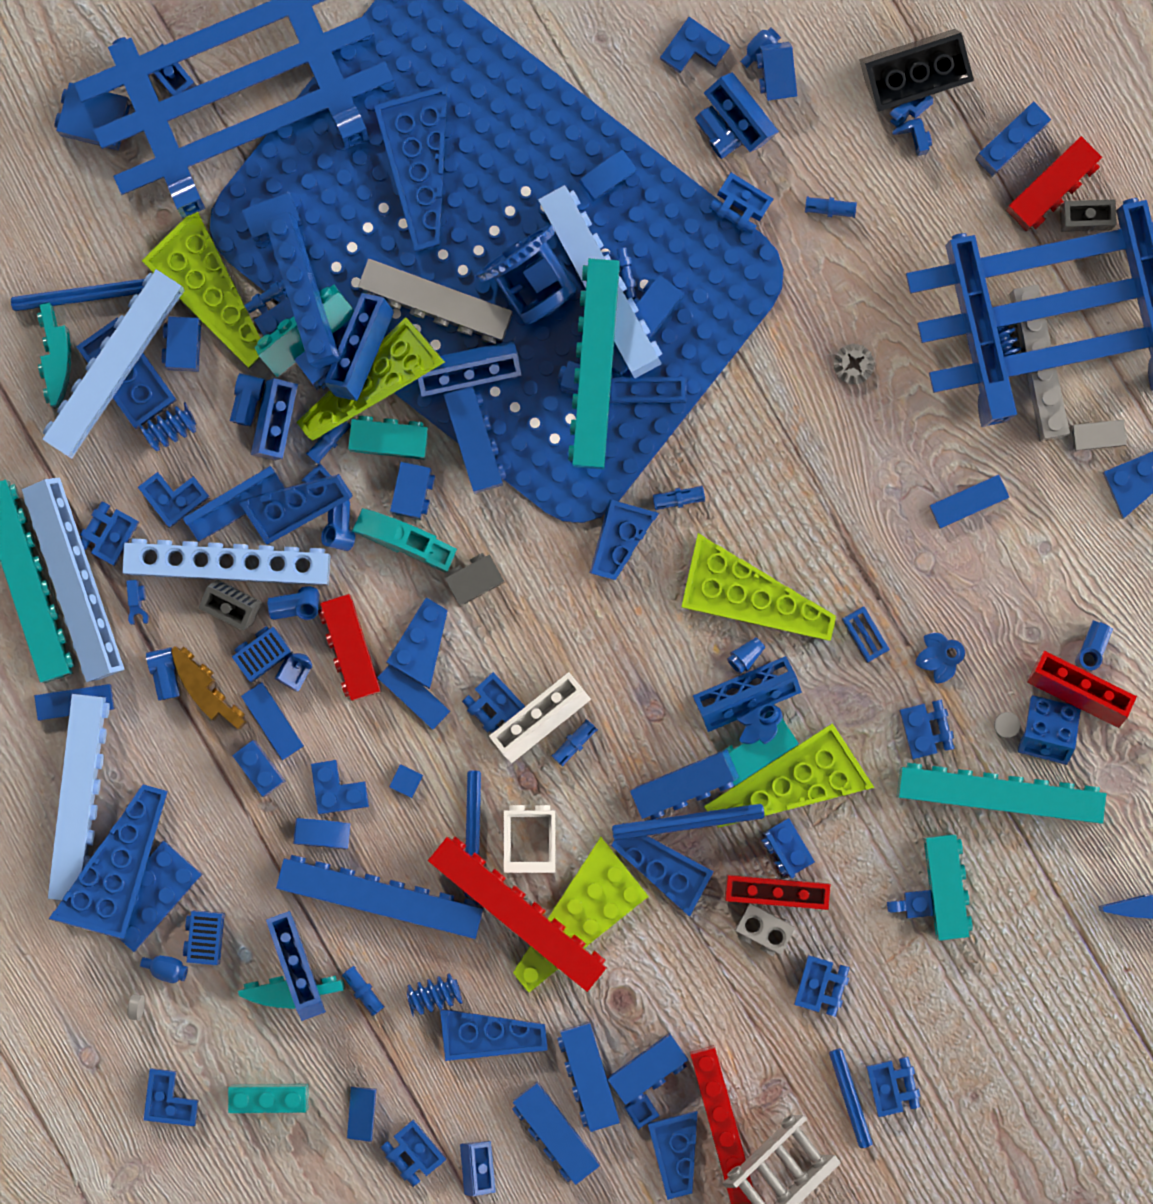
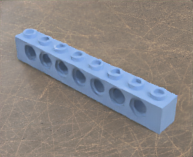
[123,539,331,586]

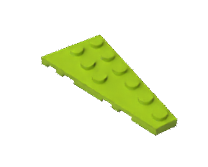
[142,212,261,369]
[296,317,445,441]
[681,533,836,641]
[704,723,874,828]
[513,837,649,993]

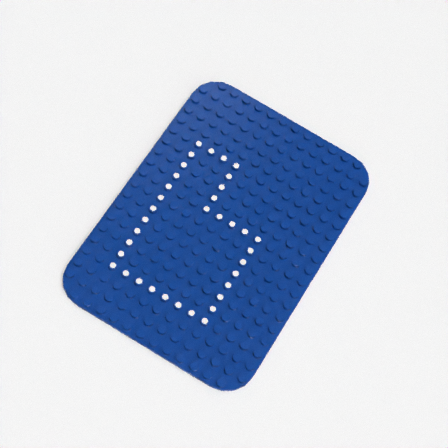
[210,0,784,523]

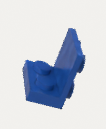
[1018,695,1081,765]
[761,818,815,879]

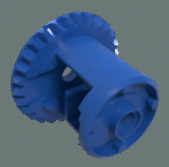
[475,224,577,324]

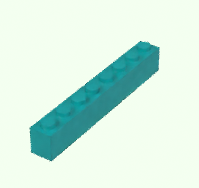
[568,258,620,469]
[0,479,75,683]
[896,763,1107,824]

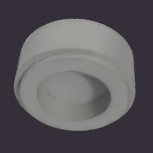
[994,712,1020,738]
[127,994,145,1021]

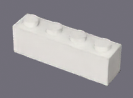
[489,672,591,763]

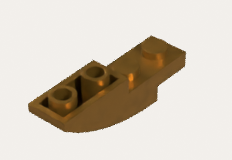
[171,646,247,729]

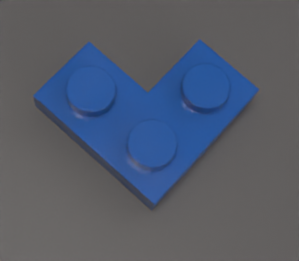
[660,17,730,73]
[138,472,210,528]
[311,760,369,814]
[143,1068,199,1126]

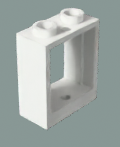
[504,805,556,873]

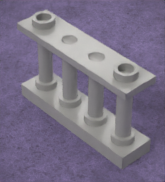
[722,1114,841,1204]

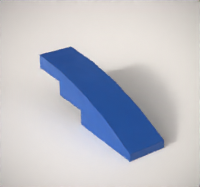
[1098,894,1153,919]

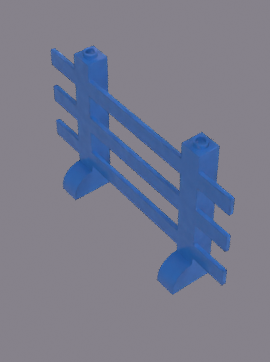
[73,0,394,218]
[906,198,1153,427]

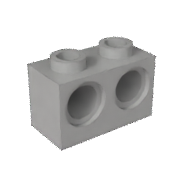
[734,903,796,956]

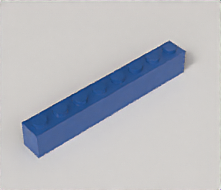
[276,855,484,939]

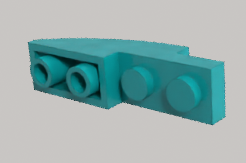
[37,303,72,409]
[352,508,457,573]
[238,976,345,1009]

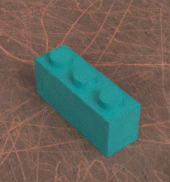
[348,416,429,460]
[724,718,799,786]
[228,1084,309,1113]

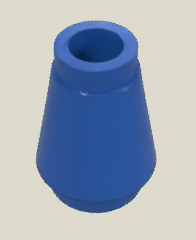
[727,637,765,674]

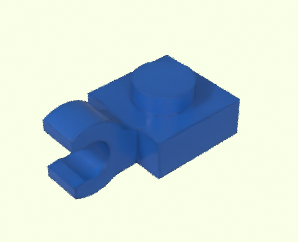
[890,95,933,128]
[127,580,149,625]
[887,890,933,918]

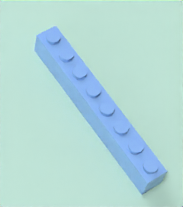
[538,185,662,378]
[42,269,184,459]
[22,478,125,682]
[48,694,110,900]

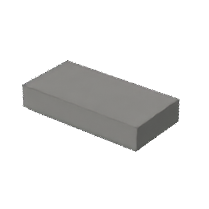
[1072,420,1127,451]

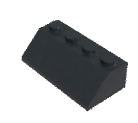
[859,29,974,112]

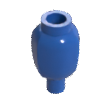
[740,27,781,68]
[140,955,188,983]

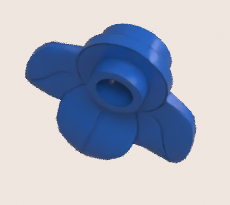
[915,632,965,684]
[736,704,783,744]

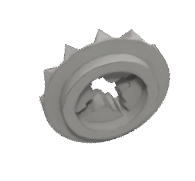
[834,343,875,384]

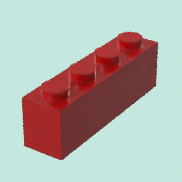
[1006,136,1103,232]
[318,594,382,701]
[1027,650,1137,728]
[724,874,831,910]

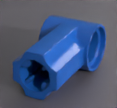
[694,106,742,159]
[230,373,265,427]
[321,500,355,551]
[267,586,320,620]
[1075,620,1113,672]
[146,647,180,701]

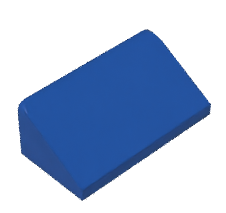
[347,1086,377,1142]
[460,1141,496,1196]

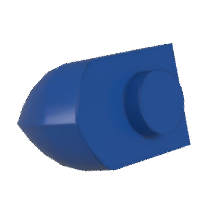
[892,118,932,157]
[274,653,313,692]

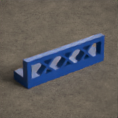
[183,466,285,542]
[693,656,802,732]

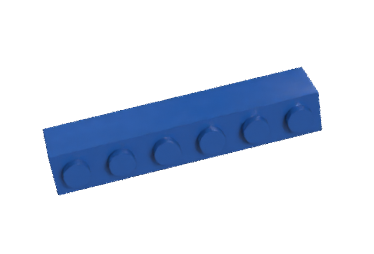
[264,212,341,369]

